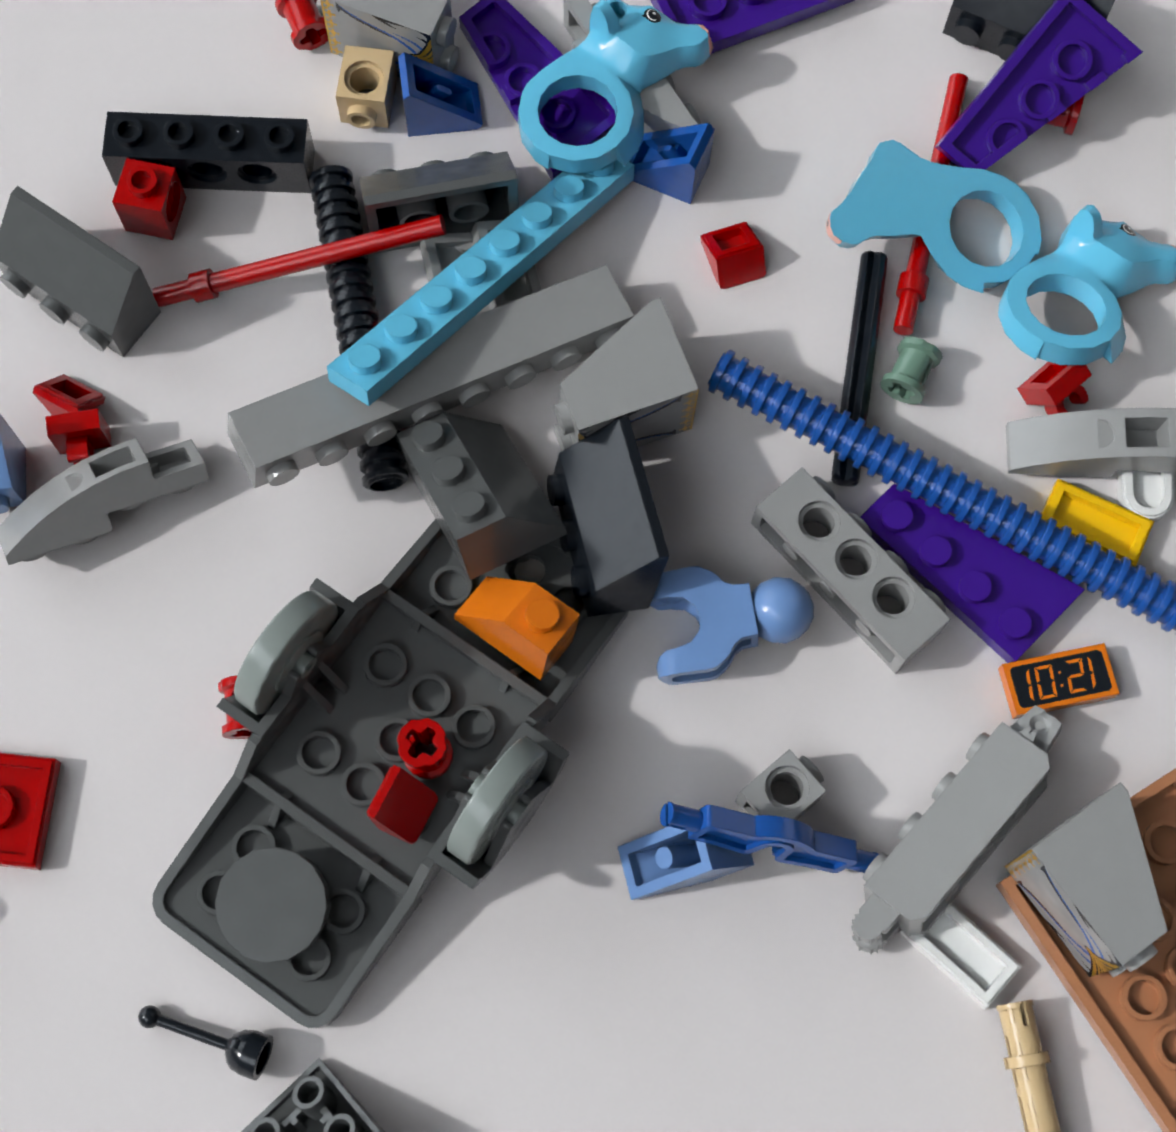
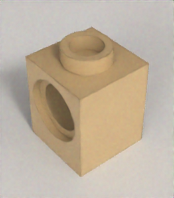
[335,45,398,129]

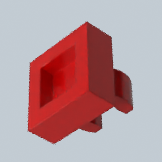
[1017,362,1092,415]
[45,408,112,465]

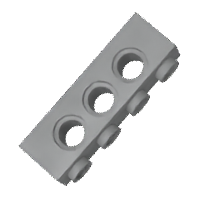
[751,467,951,674]

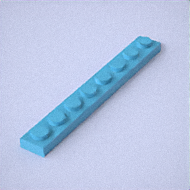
[327,160,634,406]

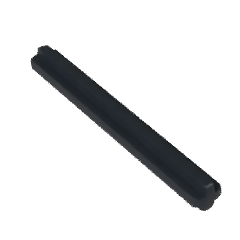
[831,251,888,487]

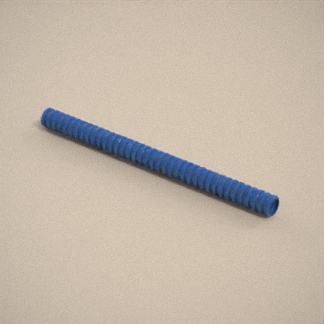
[708,349,1176,634]

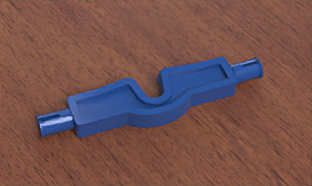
[660,802,879,873]

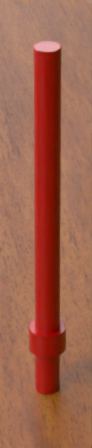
[893,73,969,336]
[152,214,446,307]

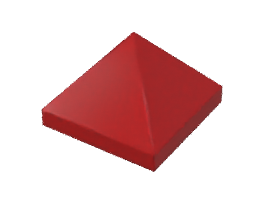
[32,374,106,415]

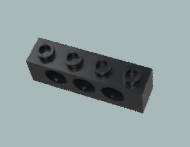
[102,112,315,193]

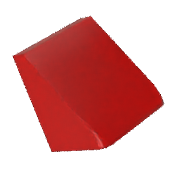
[700,222,766,289]
[367,765,438,844]

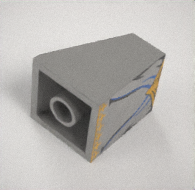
[320,0,459,77]
[554,297,699,451]
[1004,782,1168,977]

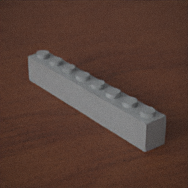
[228,265,634,488]

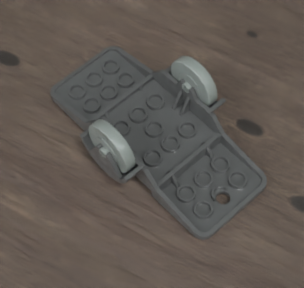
[152,519,629,1028]

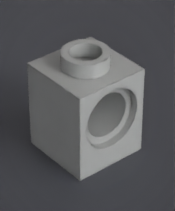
[735,749,827,820]

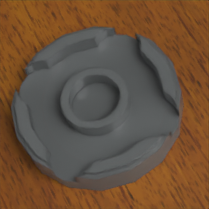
[215,847,331,963]

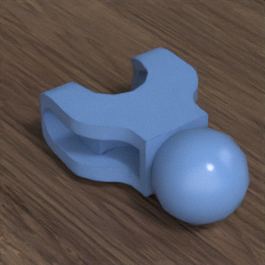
[650,566,814,685]

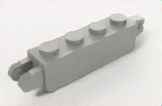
[851,705,1062,955]

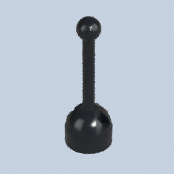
[138,1005,273,1081]

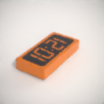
[998,643,1120,719]

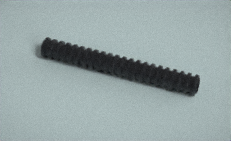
[309,165,409,491]

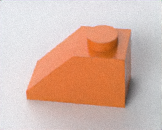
[454,576,580,680]

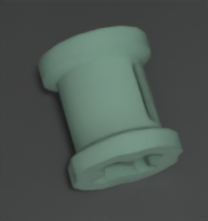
[880,337,943,404]

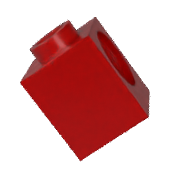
[112,158,187,240]

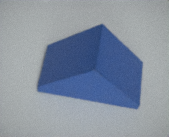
[398,52,483,137]
[629,123,715,204]

